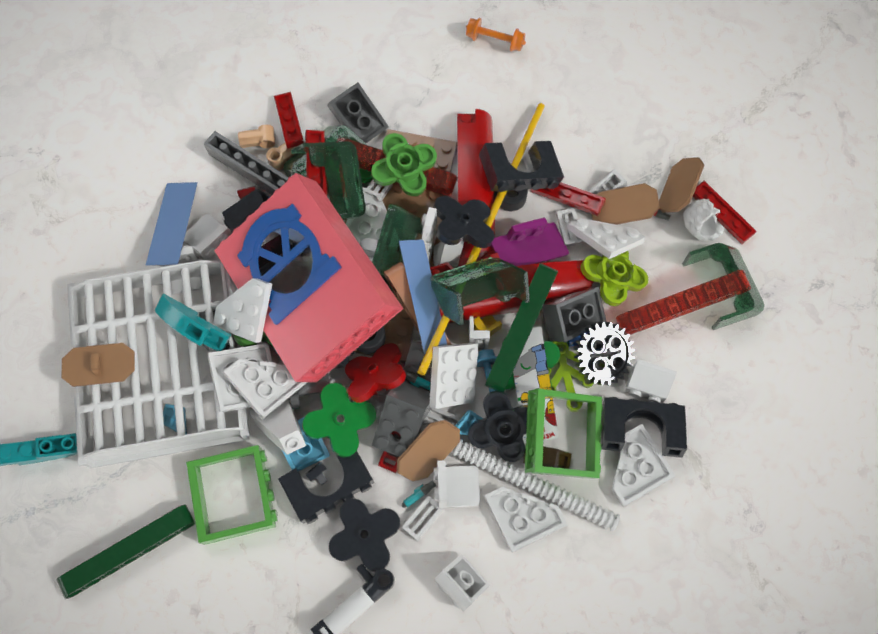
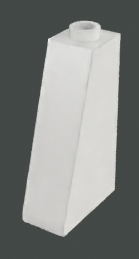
[249,399,306,455]

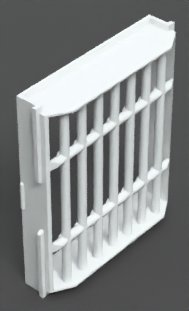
[67,260,249,468]

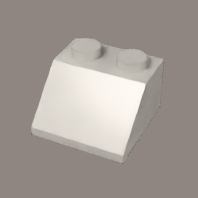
[625,359,677,403]

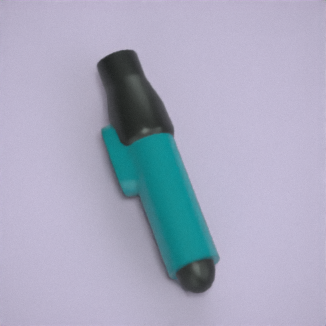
[404,370,431,391]
[402,480,436,508]

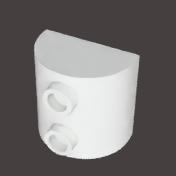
[434,554,490,612]

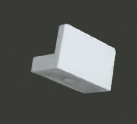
[469,316,490,350]

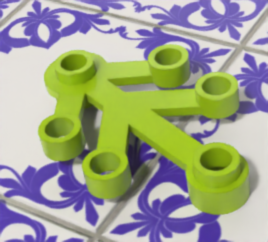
[548,341,594,412]

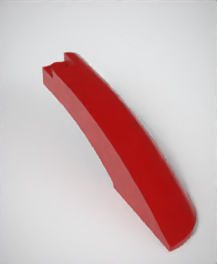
[457,109,496,276]

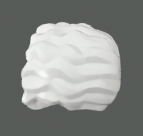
[683,199,724,241]

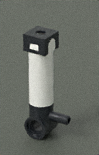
[310,564,395,634]

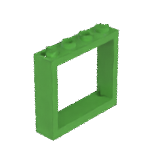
[525,388,603,479]
[186,445,278,545]

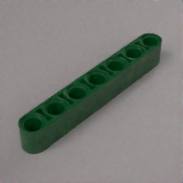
[485,263,558,392]
[56,505,195,599]

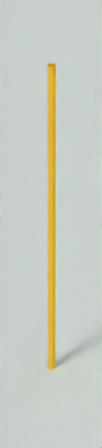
[417,103,545,376]

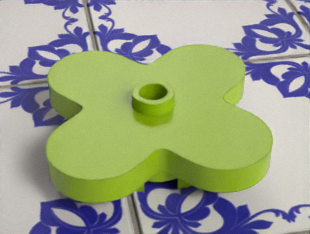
[581,251,648,306]

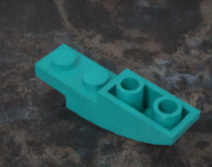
[154,293,231,351]
[0,433,78,466]

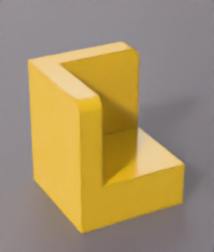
[474,316,502,337]

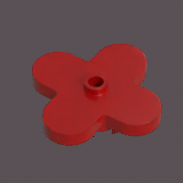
[345,343,406,403]

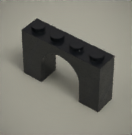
[479,141,564,192]
[222,189,293,276]
[601,397,687,458]
[278,451,375,524]

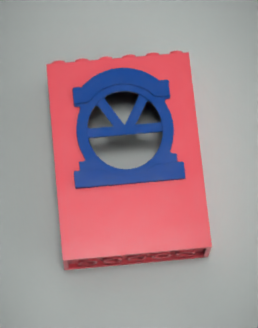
[214,173,403,383]

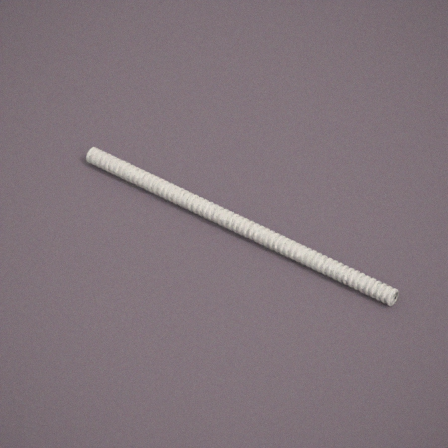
[278,359,621,532]

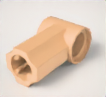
[238,125,275,148]
[266,142,302,171]

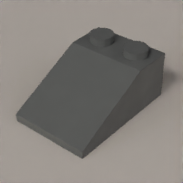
[327,82,389,147]
[542,287,607,342]

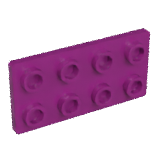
[491,217,569,268]

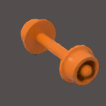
[466,17,526,52]

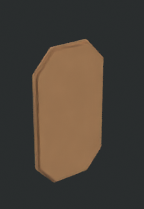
[659,157,705,213]
[591,183,660,225]
[61,343,135,387]
[397,420,460,482]

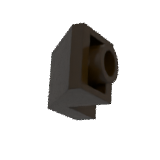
[523,446,572,469]

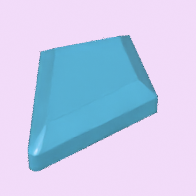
[163,404,187,435]
[455,410,483,435]

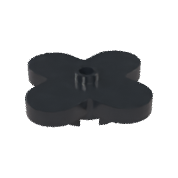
[433,196,495,248]
[468,391,528,462]
[329,499,400,572]

